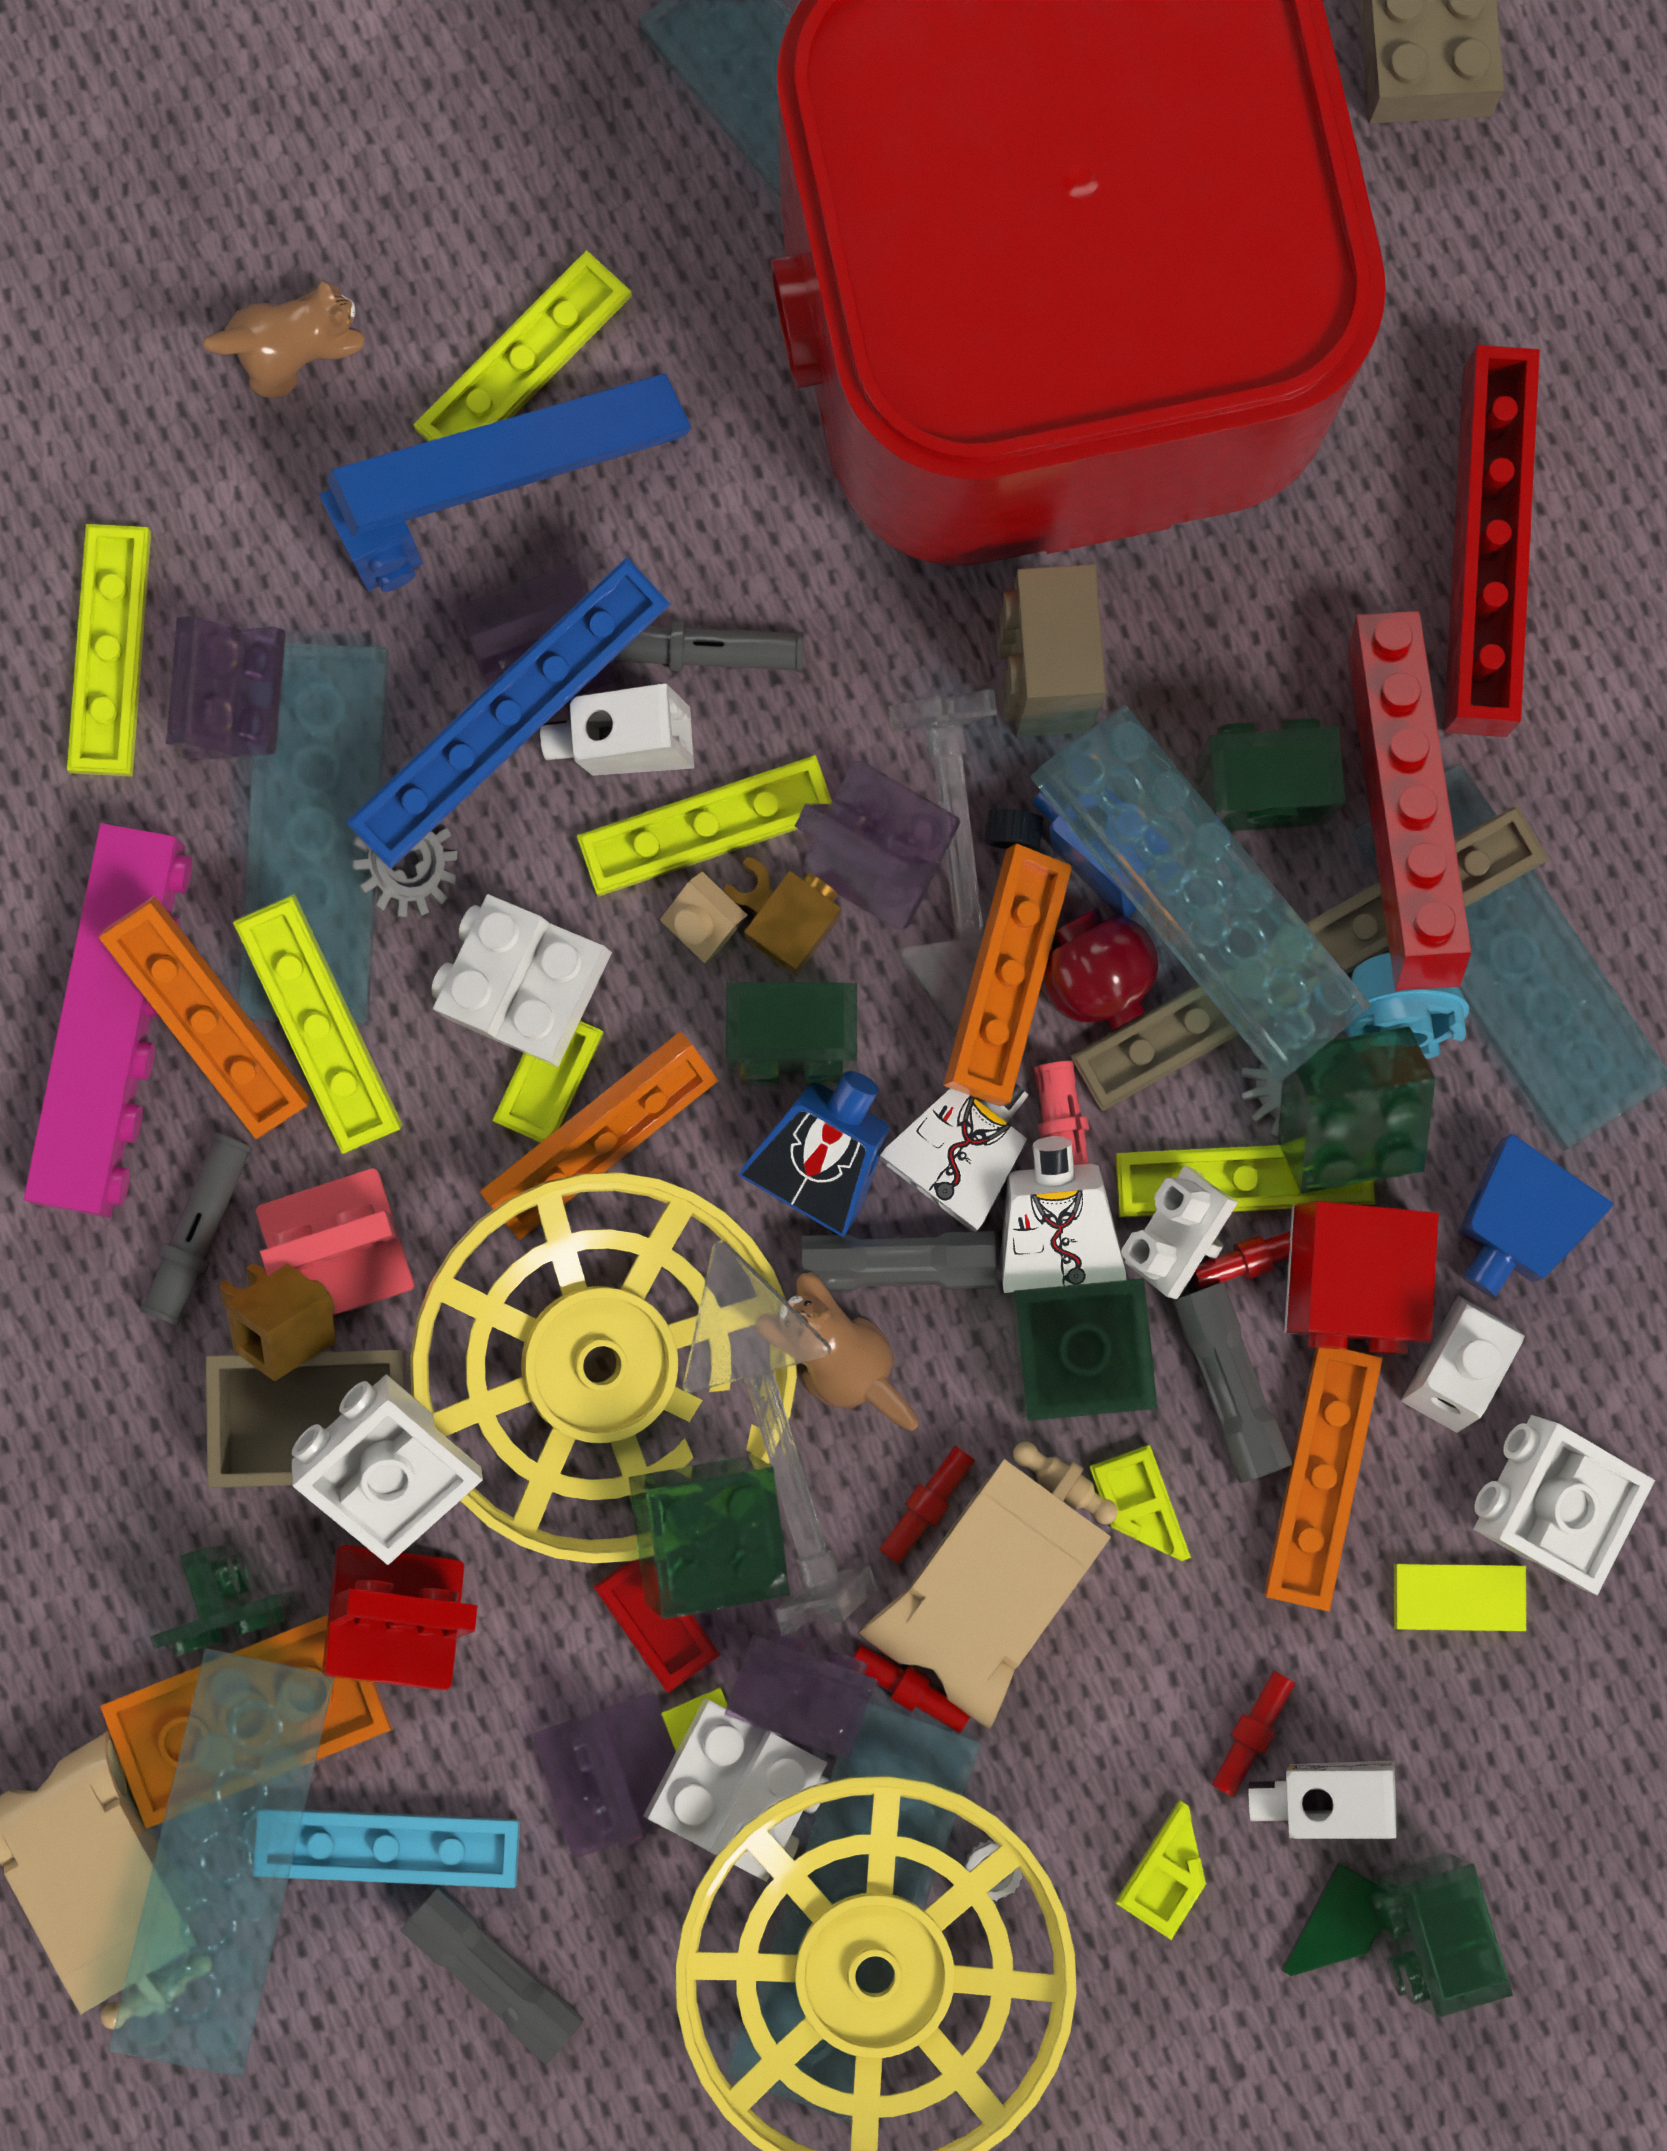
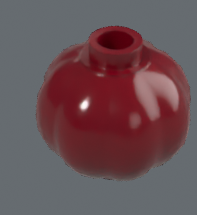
[1042,909,1159,1030]

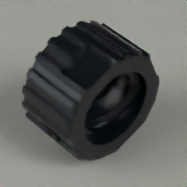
[984,809,1044,851]

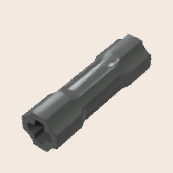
[801,1231,996,1293]
[1171,1282,1293,1483]
[400,1886,584,2065]

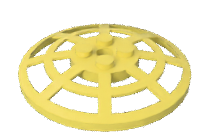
[410,1172,797,1563]
[676,1775,1077,2151]

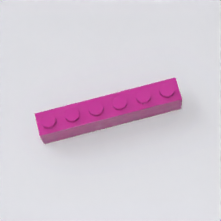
[23,823,192,1218]

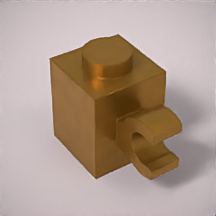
[723,857,841,977]
[219,1264,336,1381]

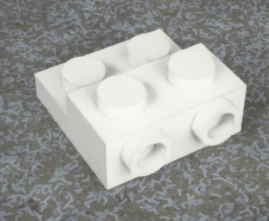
[432,894,612,1067]
[292,1374,483,1565]
[1473,1415,1655,1595]
[643,1698,829,1882]

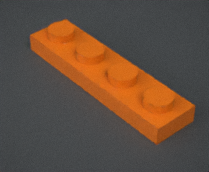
[943,844,1072,1106]
[98,895,310,1139]
[480,1031,719,1241]
[1263,1348,1383,1612]

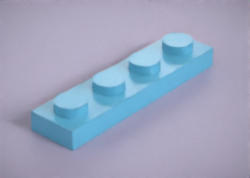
[252,1808,521,1888]

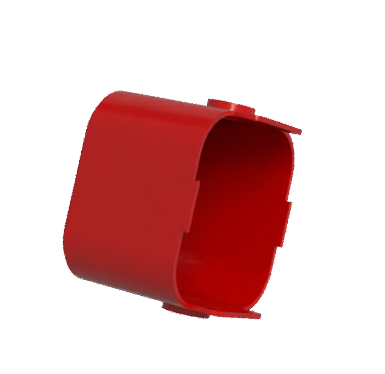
[770,0,1386,566]

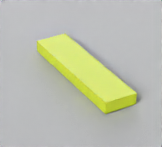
[413,250,632,442]
[67,524,151,777]
[577,755,836,897]
[233,894,403,1154]
[1115,1141,1375,1218]

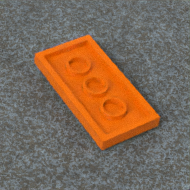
[100,1615,394,1829]

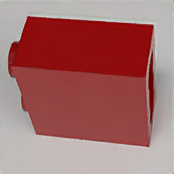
[1284,1201,1439,1355]

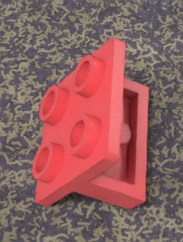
[256,1168,415,1316]

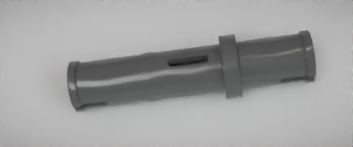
[613,621,804,672]
[139,1133,253,1326]

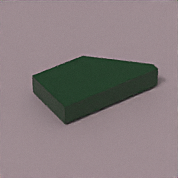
[1281,1863,1397,1976]

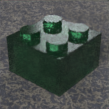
[1196,718,1345,834]
[726,982,857,1086]
[1277,1026,1436,1194]
[1010,1278,1158,1422]
[628,1455,790,1619]
[1368,1852,1513,2018]

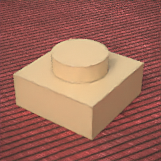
[660,871,748,963]

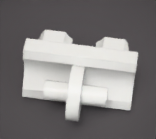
[1121,1166,1238,1299]

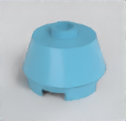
[1341,952,1469,1063]

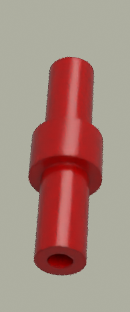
[1191,1230,1291,1291]
[879,1445,976,1564]
[848,1644,970,1734]
[1211,1670,1296,1798]

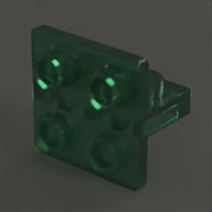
[150,1545,298,1657]

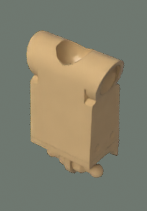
[857,1441,1118,1730]
[0,1731,212,2029]

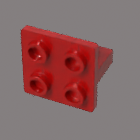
[322,1545,478,1691]

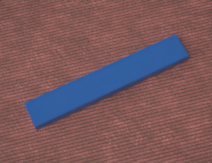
[326,373,692,536]
[346,557,671,869]

